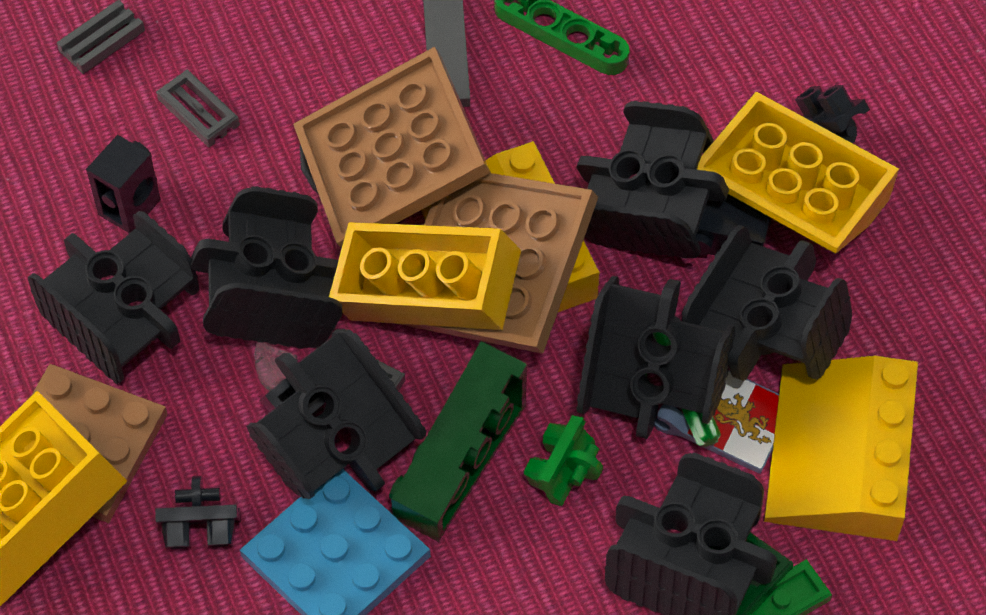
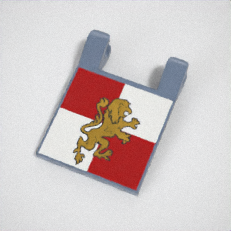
[654,370,779,474]

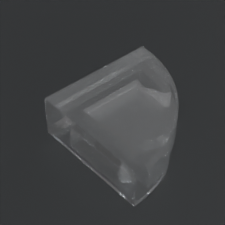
[254,342,298,391]

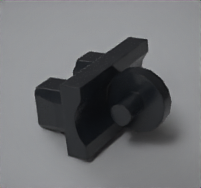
[795,85,870,144]
[155,476,241,549]

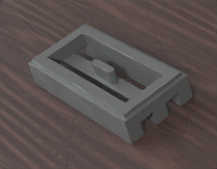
[57,0,145,74]
[156,69,240,148]

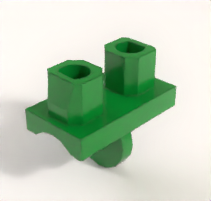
[524,415,604,506]

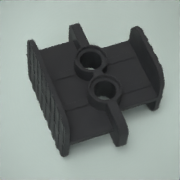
[576,101,729,259]
[191,186,342,349]
[28,211,200,384]
[682,225,852,381]
[576,276,736,439]
[246,329,427,499]
[605,453,777,615]

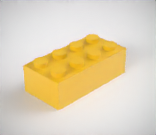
[329,222,521,330]

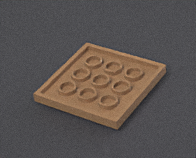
[293,47,491,249]
[396,173,598,354]

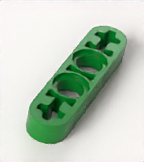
[494,0,630,75]

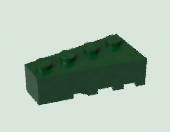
[389,341,527,542]

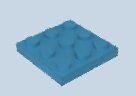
[240,469,431,615]

